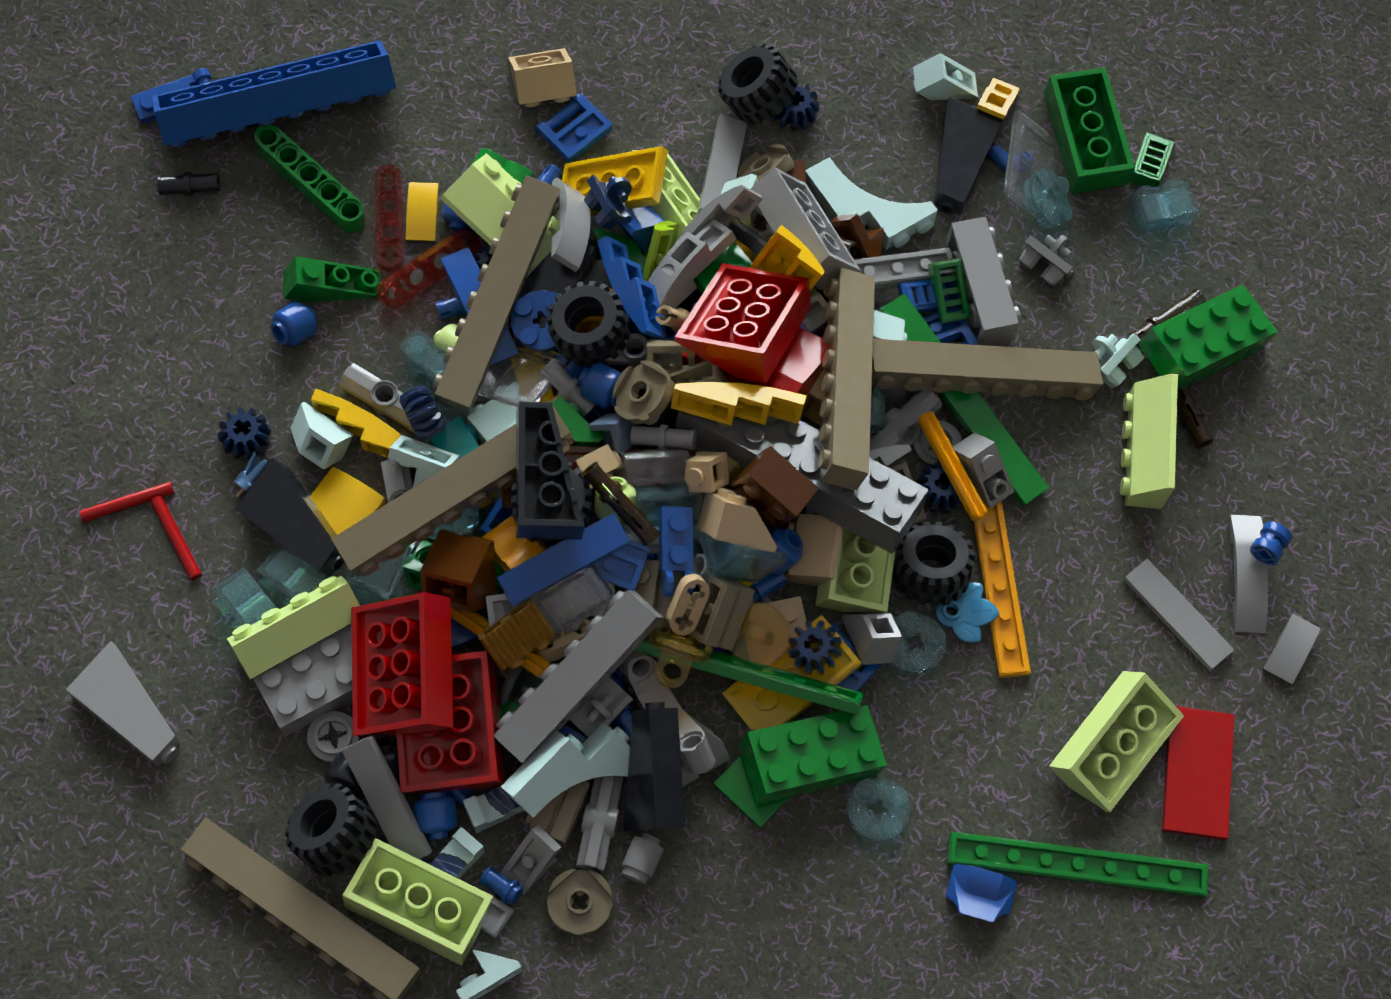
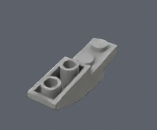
[647,219,736,318]

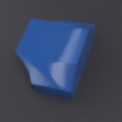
[945,864,1017,923]

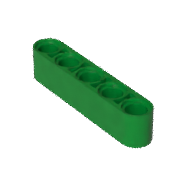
[254,124,366,234]

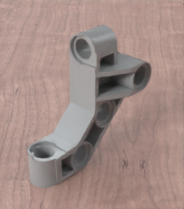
[618,651,730,787]

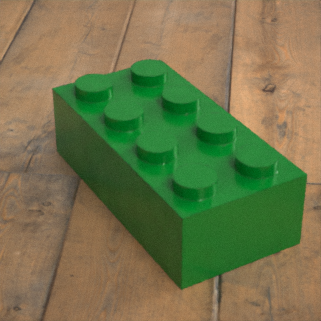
[1044,67,1135,194]
[1139,285,1278,391]
[739,705,887,805]

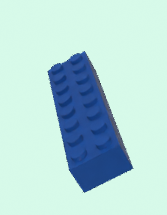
[152,40,396,147]

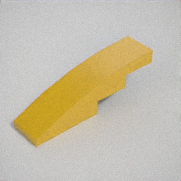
[671,382,807,426]
[311,388,401,458]

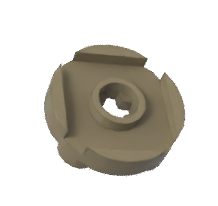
[736,144,795,182]
[613,360,675,425]
[547,869,613,937]

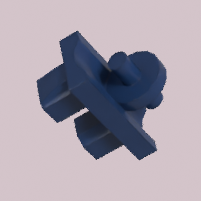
[584,175,634,230]

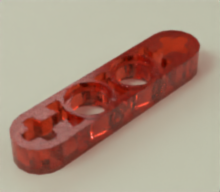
[375,164,404,273]
[377,229,480,308]

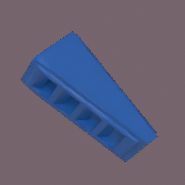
[897,279,961,313]

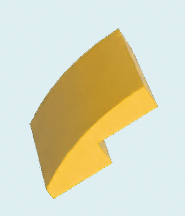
[749,225,825,290]
[310,467,387,535]

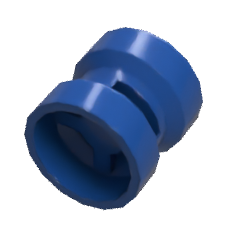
[1250,521,1293,565]

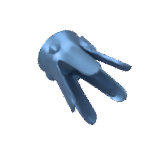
[233,451,268,497]

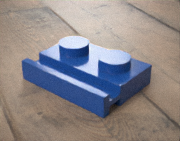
[578,525,650,591]

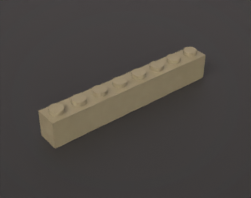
[431,175,560,416]
[817,268,875,491]
[872,339,1103,400]
[331,405,575,577]
[181,817,421,999]

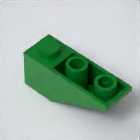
[283,256,382,302]

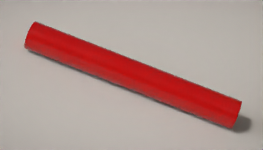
[79,481,175,523]
[151,496,202,580]

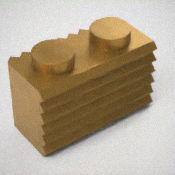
[478,597,556,671]

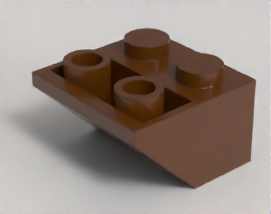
[728,446,819,528]
[420,529,496,613]

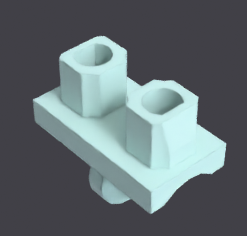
[1093,333,1145,388]

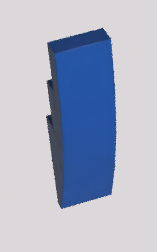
[597,236,667,340]
[440,248,519,367]
[497,513,630,606]

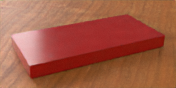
[1162,706,1234,840]

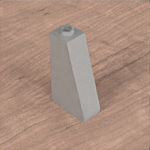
[66,641,180,768]

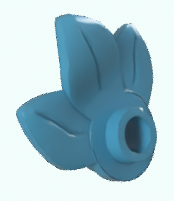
[936,582,999,643]

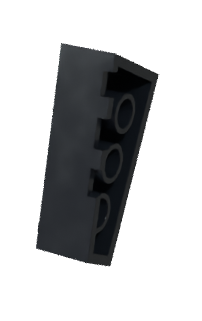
[516,401,585,540]

